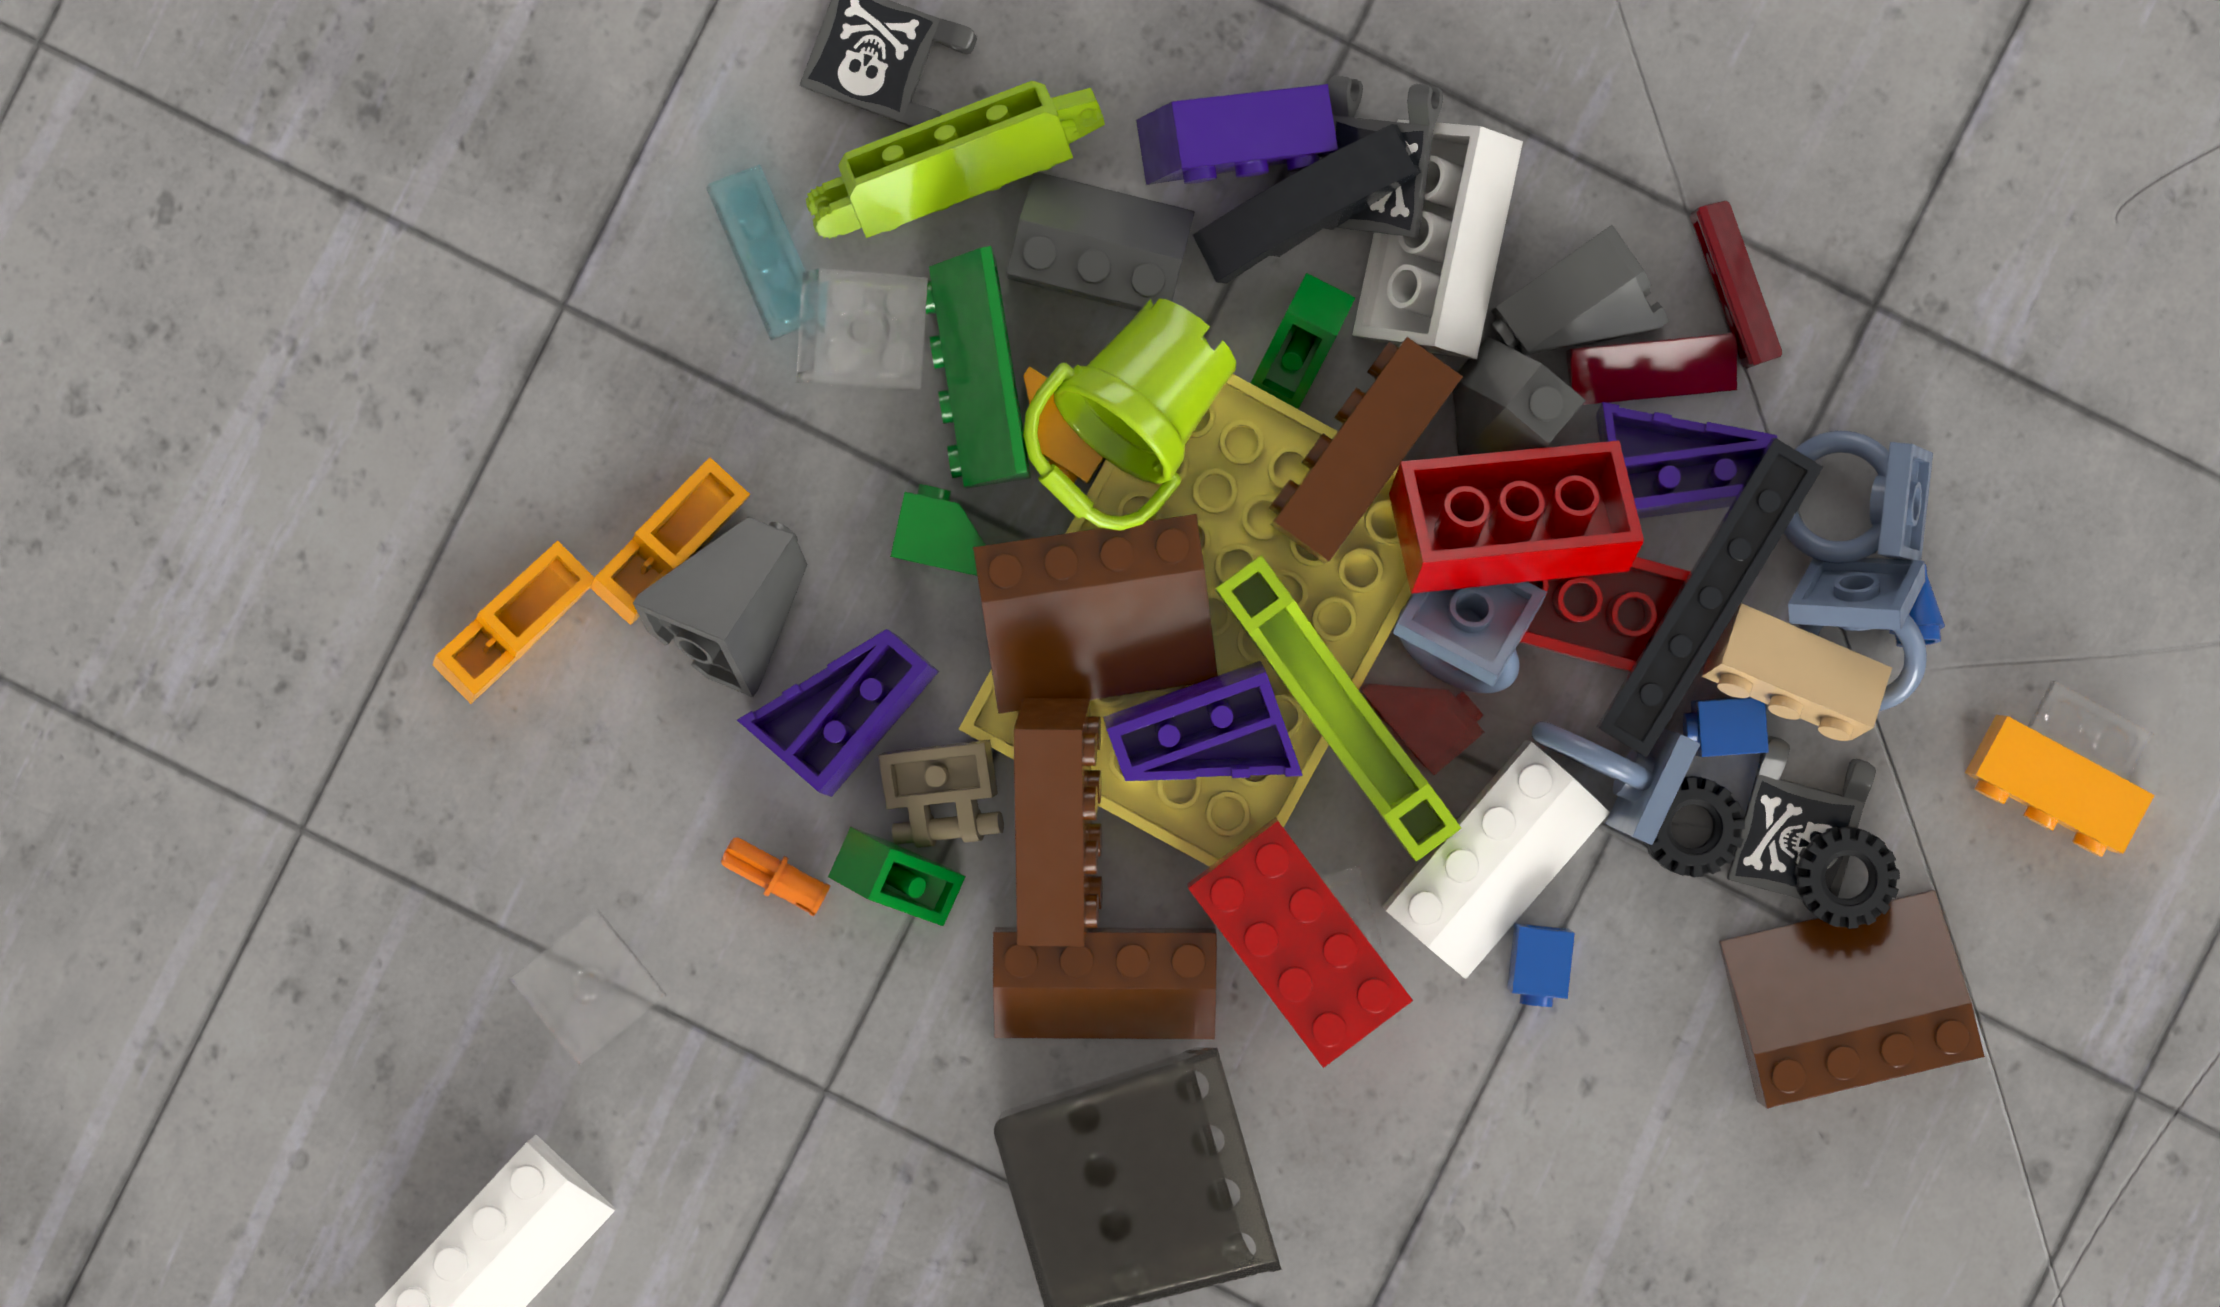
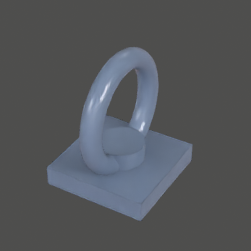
[1784,431,1933,563]
[1788,558,1927,711]
[1393,582,1547,694]
[1531,721,1701,845]

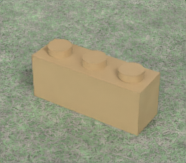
[1702,603,1892,741]

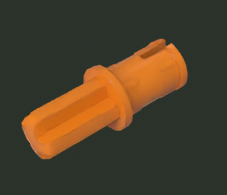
[721,837,831,917]

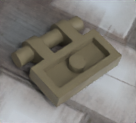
[878,740,1004,848]

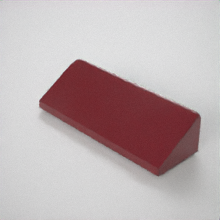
[1690,201,1782,369]
[1566,333,1737,405]

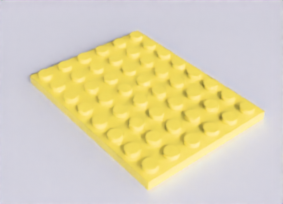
[959,374,1411,867]

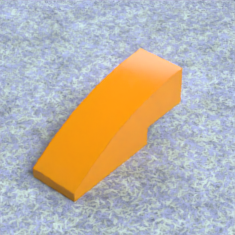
[590,457,750,625]
[432,540,594,704]

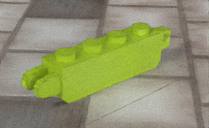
[805,80,1105,239]

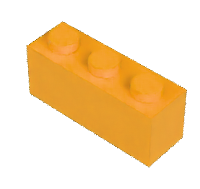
[1965,715,2155,857]

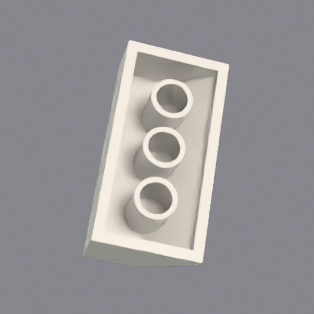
[1352,119,1523,359]
[1382,740,1610,979]
[375,1135,616,1307]

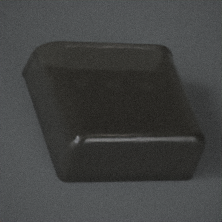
[994,1047,1282,1307]

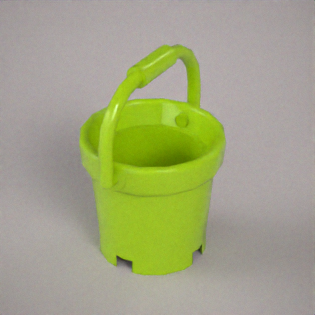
[1023,298,1236,531]

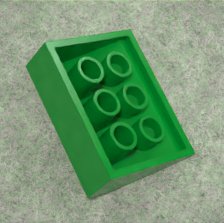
[921,246,1031,489]

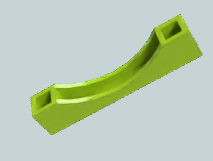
[1215,555,1462,862]

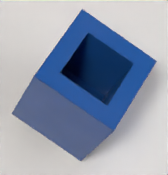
[1683,697,1769,757]
[1507,923,1575,1007]

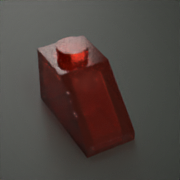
[1359,683,1485,775]

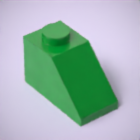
[1250,273,1355,410]
[890,484,986,576]
[828,827,966,926]

